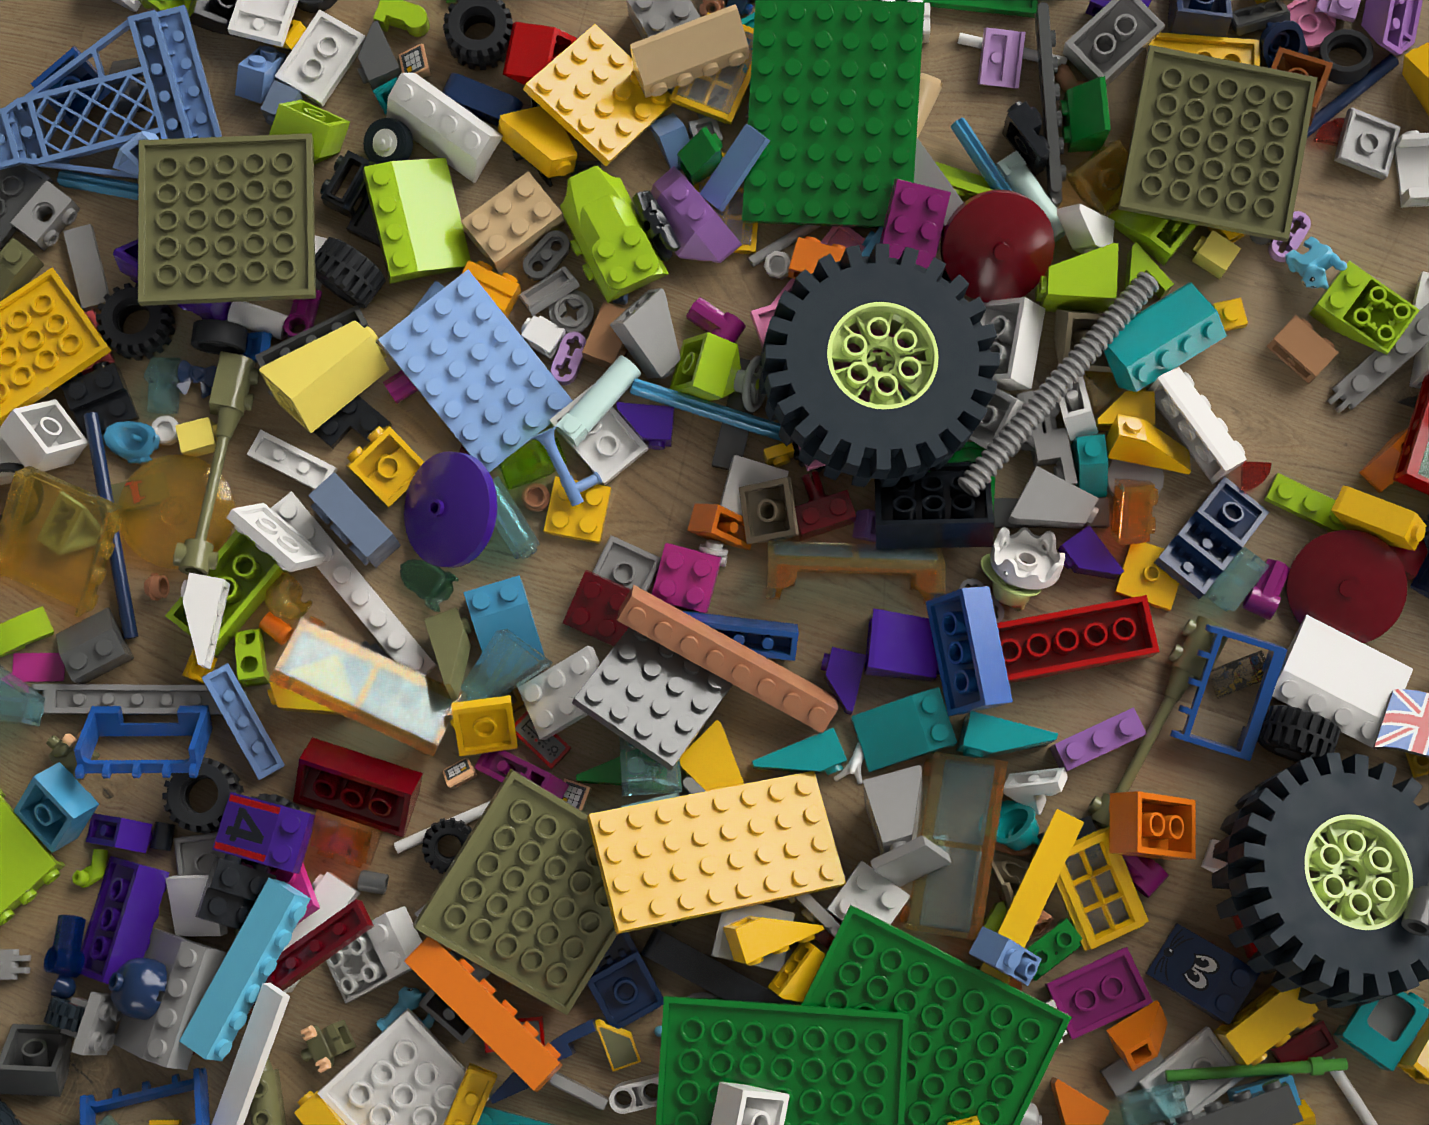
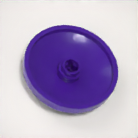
[404,451,497,568]

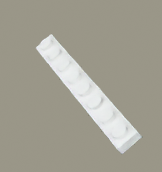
[270,491,437,684]

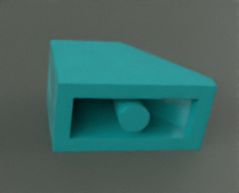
[1071,434,1108,498]

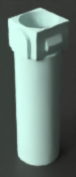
[996,150,1066,242]
[556,355,641,447]

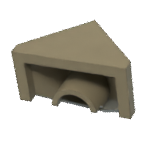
[983,846,1032,909]

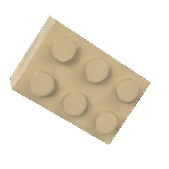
[461,171,565,274]

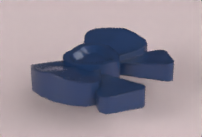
[176,360,217,399]

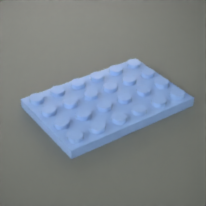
[378,269,573,472]

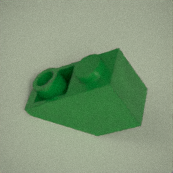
[677,126,723,185]

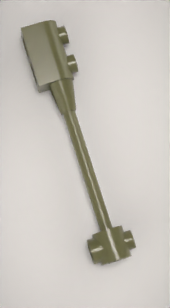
[173,351,260,576]
[1087,616,1229,829]
[234,929,287,1125]

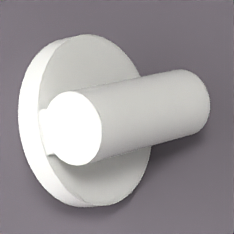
[699,540,728,567]

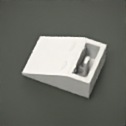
[326,906,422,1004]

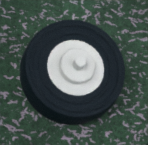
[363,118,413,164]

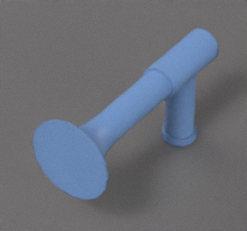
[530,426,602,507]

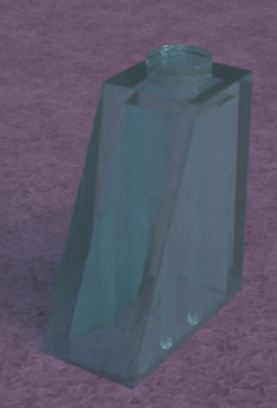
[492,476,540,560]
[461,629,553,701]
[0,665,45,727]

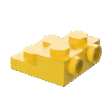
[346,426,424,507]

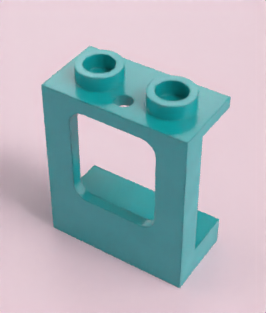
[1333,992,1429,1072]

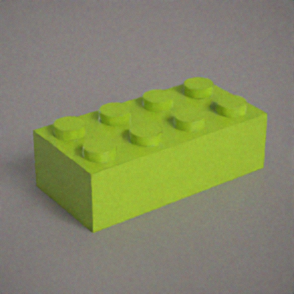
[165,530,287,656]

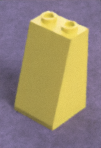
[259,320,389,433]

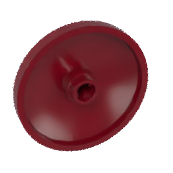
[941,190,1055,303]
[1286,530,1407,644]

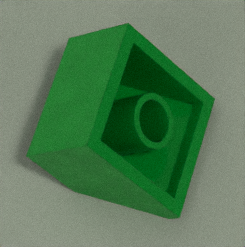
[1059,76,1111,153]

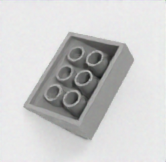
[114,928,227,1070]

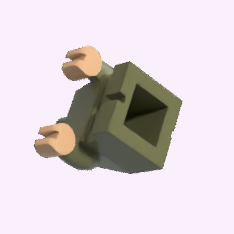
[46,731,100,780]
[301,1020,357,1073]

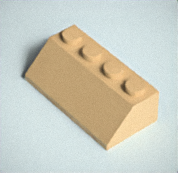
[630,4,749,98]

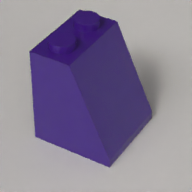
[864,609,940,682]

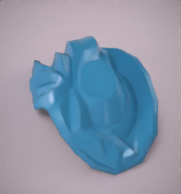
[103,421,160,464]

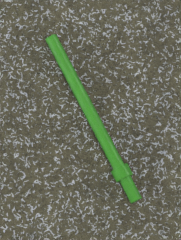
[1165,1057,1348,1083]

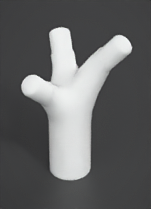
[834,742,864,784]

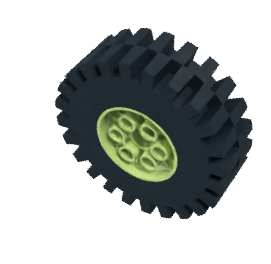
[759,243,1000,488]
[1212,753,1429,1008]

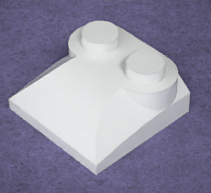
[969,388,1025,450]

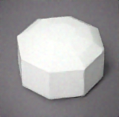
[764,251,791,280]

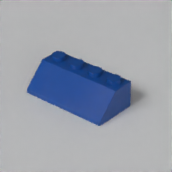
[926,586,1013,716]

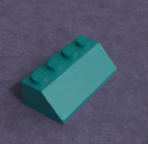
[1104,283,1227,392]

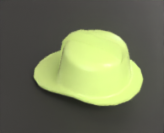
[980,553,1041,611]

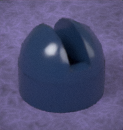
[51,973,76,999]

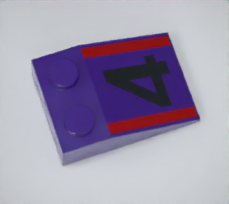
[212,792,317,874]

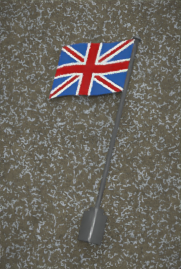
[1373,689,1429,936]

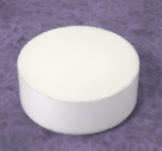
[151,416,179,445]

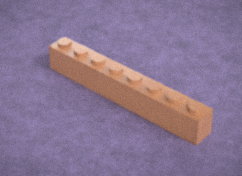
[617,585,838,733]

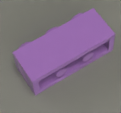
[1049,707,1147,772]

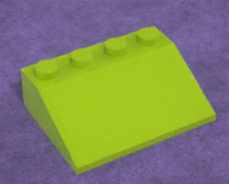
[363,158,471,284]

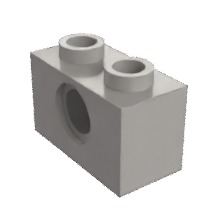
[10,180,80,251]

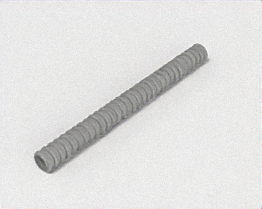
[958,272,1159,497]

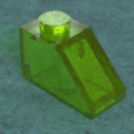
[499,437,567,490]

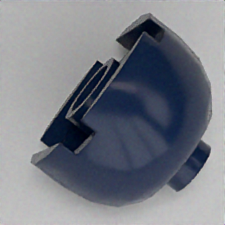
[109,958,167,1020]

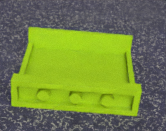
[0,789,65,926]

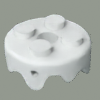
[990,527,1065,590]

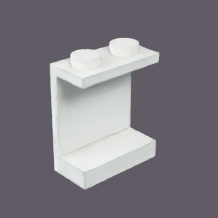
[1394,130,1429,208]

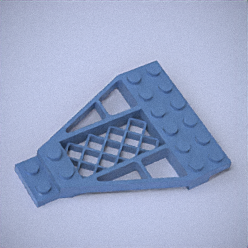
[0,5,222,179]

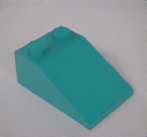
[851,687,957,772]
[956,711,1058,761]

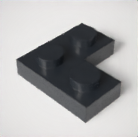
[313,395,392,449]

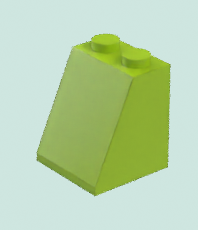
[1035,243,1119,312]

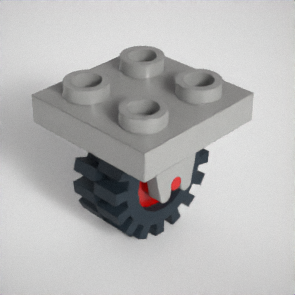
[44,992,123,1055]

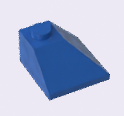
[30,46,112,127]

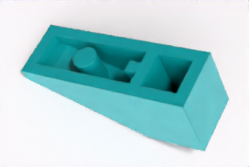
[751,727,847,776]

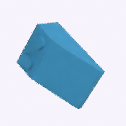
[463,575,547,680]

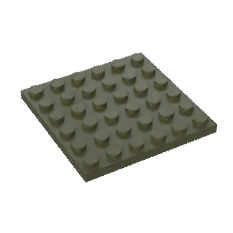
[1118,45,1317,242]
[138,133,316,306]
[413,769,617,1015]

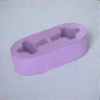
[1268,211,1311,262]
[551,332,586,385]

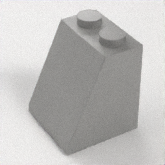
[862,765,923,855]
[712,904,799,972]

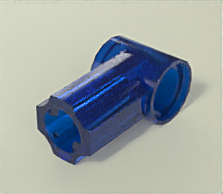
[44,915,86,978]

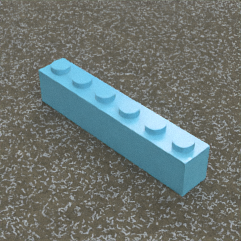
[179,878,311,1061]

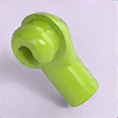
[72,849,109,888]

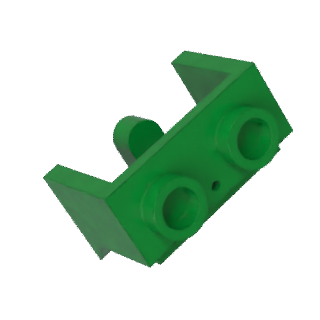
[1027,918,1082,981]

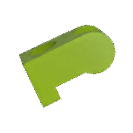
[373,0,430,37]
[235,628,270,687]

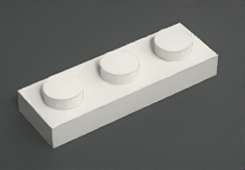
[247,429,337,490]

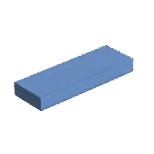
[700,124,770,211]

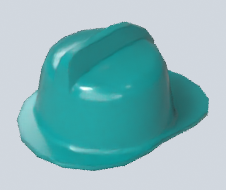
[980,800,1040,851]

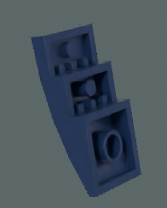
[1154,476,1269,599]
[587,932,664,1029]
[490,1018,597,1104]

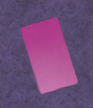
[12,653,65,682]

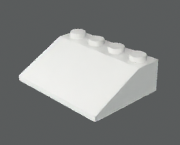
[1272,615,1413,750]

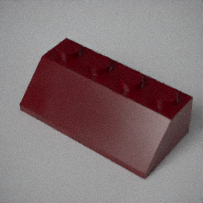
[293,737,423,838]

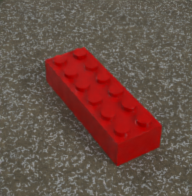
[997,595,1160,684]

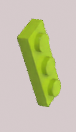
[1264,473,1347,532]

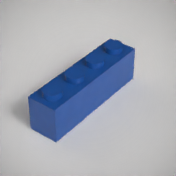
[683,611,799,661]

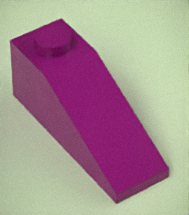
[474,750,569,799]

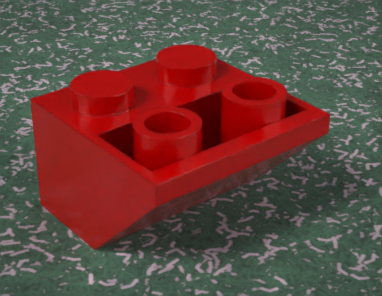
[502,22,577,85]

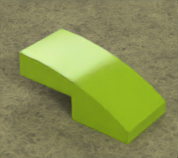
[0,606,54,658]

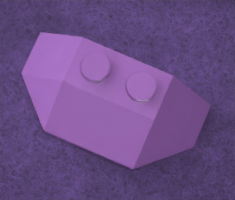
[1361,0,1423,56]
[651,166,742,263]

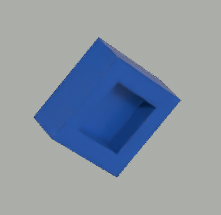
[243,331,272,363]

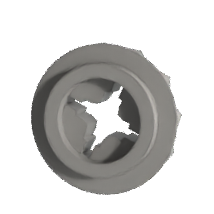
[549,290,594,333]

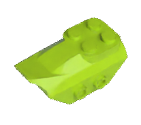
[560,166,669,303]

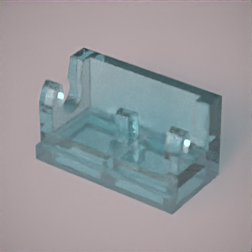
[1203,546,1269,612]
[1117,1082,1188,1125]

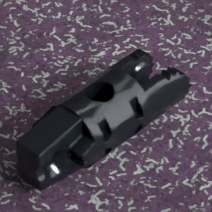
[632,191,681,262]

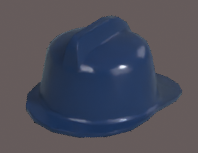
[1260,20,1309,68]

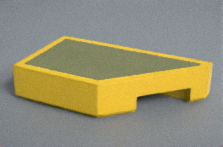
[595,1019,641,1072]

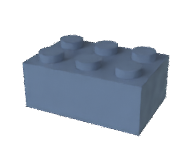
[308,472,401,568]

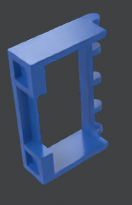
[1170,624,1287,761]
[74,705,213,779]
[80,1067,210,1125]

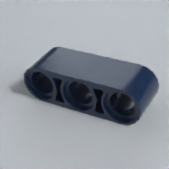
[442,73,524,127]

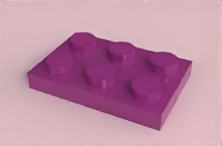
[879,179,951,269]
[1045,947,1153,1040]

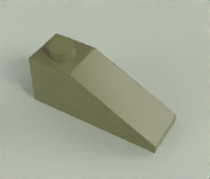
[0,237,44,301]
[424,607,473,702]

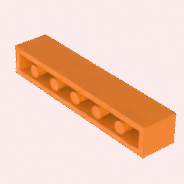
[404,936,563,1092]

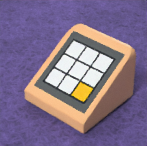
[398,44,431,78]
[443,758,477,790]
[562,778,592,812]

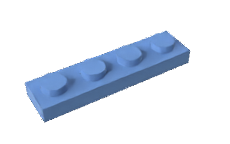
[201,663,285,780]

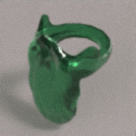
[400,559,459,612]

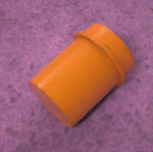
[259,611,294,645]

